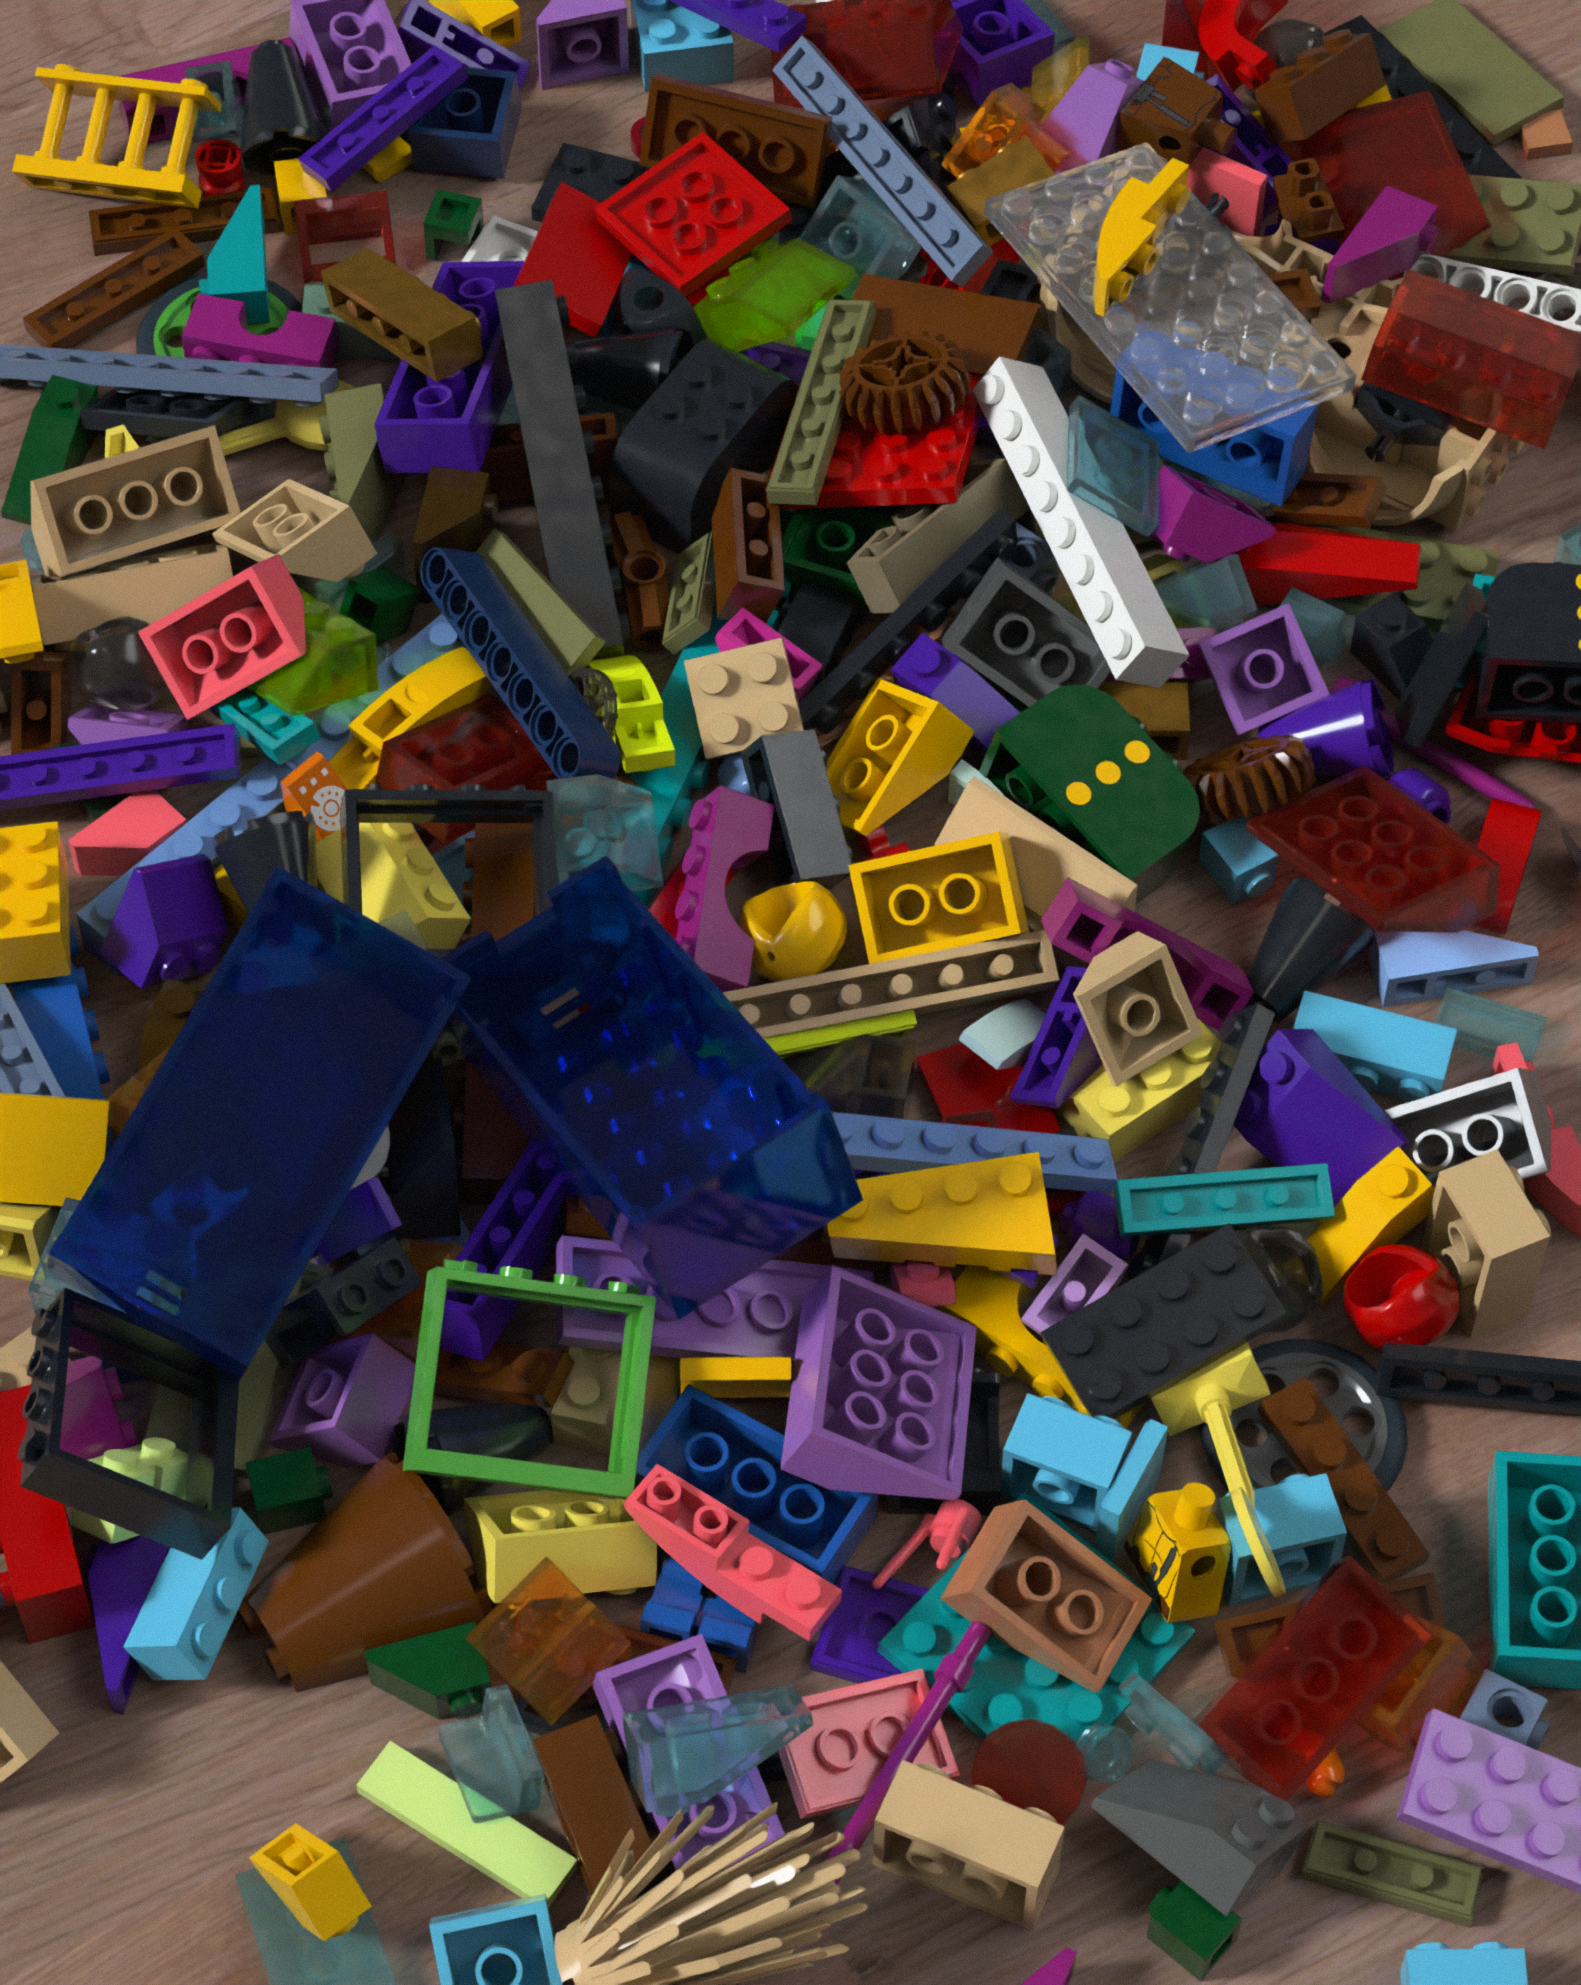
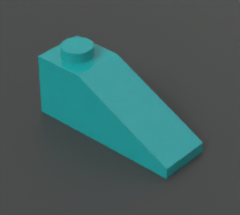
[199,184,270,324]

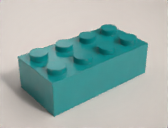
[1487,1451,1581,1690]

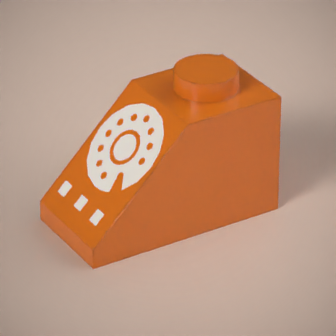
[280,751,348,842]

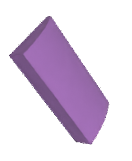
[592,1634,785,1876]

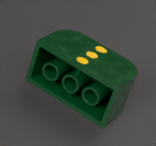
[979,685,1200,905]

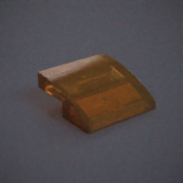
[465,1557,632,1726]

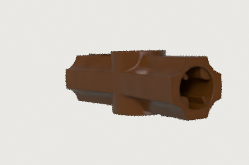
[609,511,669,652]

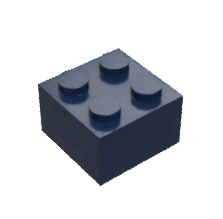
[408,67,521,179]

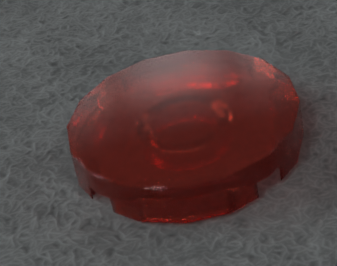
[971,1718,1088,1825]

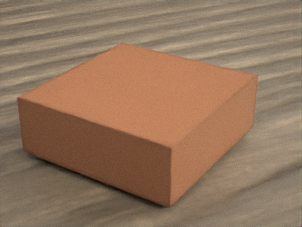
[1517,109,1573,160]

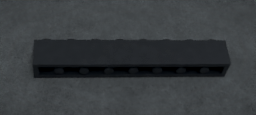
[495,280,632,660]

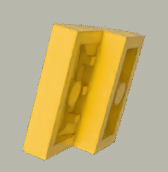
[680,1356,791,1398]

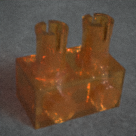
[941,83,1071,178]

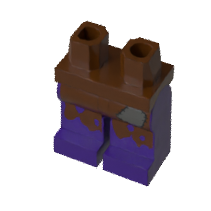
[1264,158,1345,255]

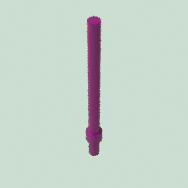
[815,1621,992,1914]

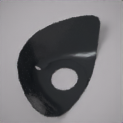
[607,269,709,343]

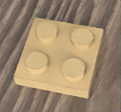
[684,638,804,761]

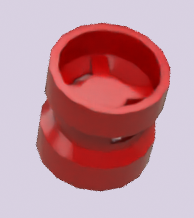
[195,139,245,196]

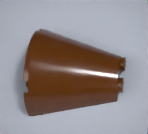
[237,1452,501,1692]

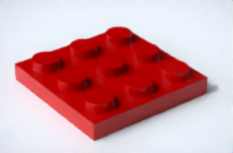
[594,132,792,297]

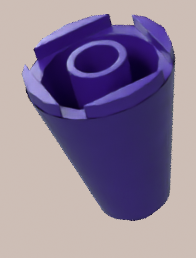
[1251,679,1394,779]

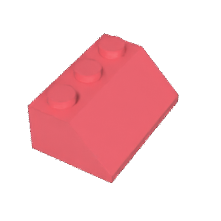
[138,554,306,720]

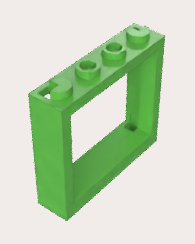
[402,1259,656,1500]

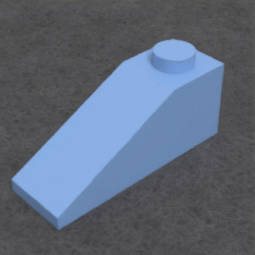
[1367,920,1539,1007]

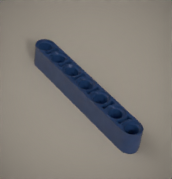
[420,547,620,785]

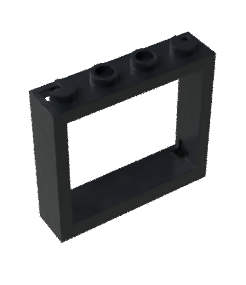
[340,784,562,985]
[18,1287,240,1560]

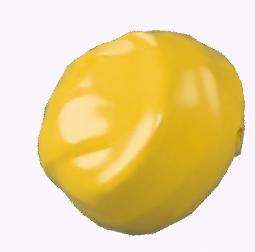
[739,881,847,982]

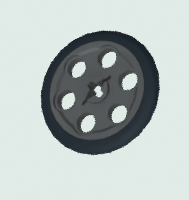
[1201,1339,1408,1492]

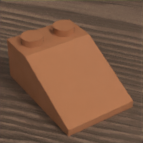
[940,1499,1152,1693]

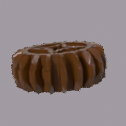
[839,331,970,435]
[1182,734,1316,824]

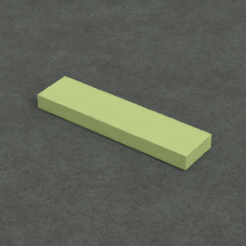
[356,1741,578,1908]

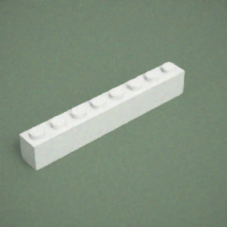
[972,356,1189,688]

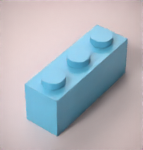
[1293,990,1457,1103]
[123,1508,269,1680]

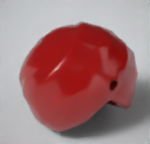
[1343,1244,1460,1350]

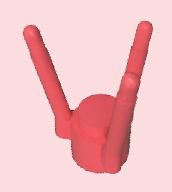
[872,1499,982,1589]

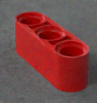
[1456,797,1542,934]

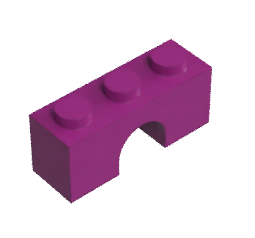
[181,293,339,368]

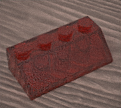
[770,0,964,108]
[1187,1556,1435,1802]

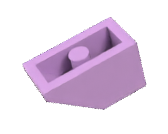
[1021,1234,1128,1335]

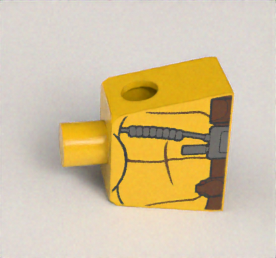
[1122,1482,1231,1624]

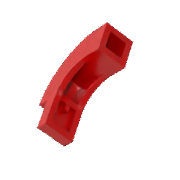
[1198,0,1288,93]

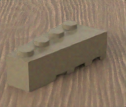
[847,458,1029,613]

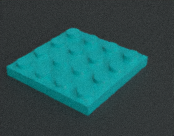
[877,1491,1196,1796]

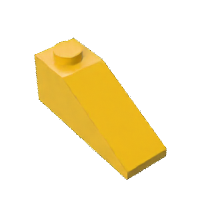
[1286,1146,1435,1306]

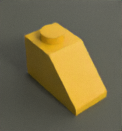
[249,1823,372,1942]

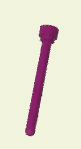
[1328,674,1537,809]

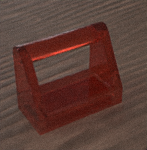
[294,191,397,284]

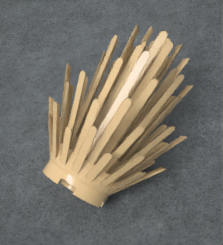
[554,1802,868,1985]

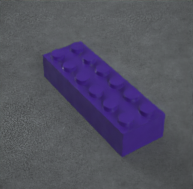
[374,261,524,475]

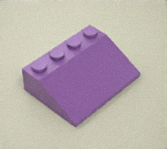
[780,1265,977,1500]

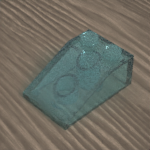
[622,1684,813,1817]

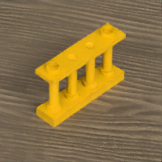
[12,64,222,209]

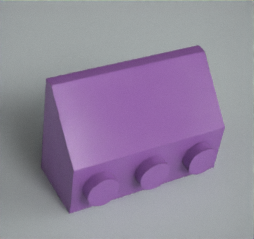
[289,0,411,133]

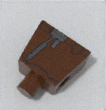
[1117,57,1237,164]

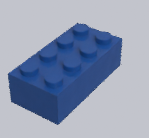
[1107,330,1319,507]
[634,1384,879,1584]

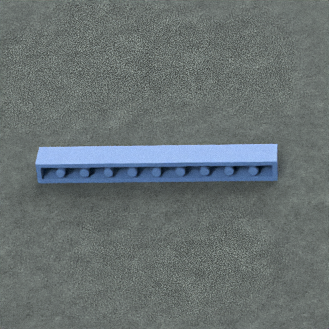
[76,613,468,977]

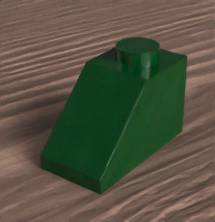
[364,1621,494,1720]

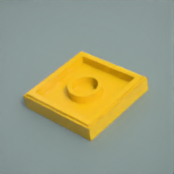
[0,1092,109,1209]

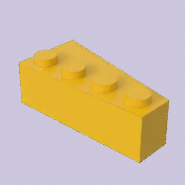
[822,1152,1058,1276]

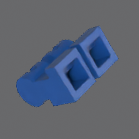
[640,1553,758,1674]

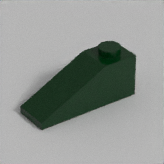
[1,375,99,525]

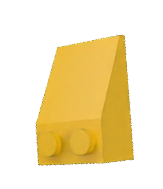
[826,678,975,836]

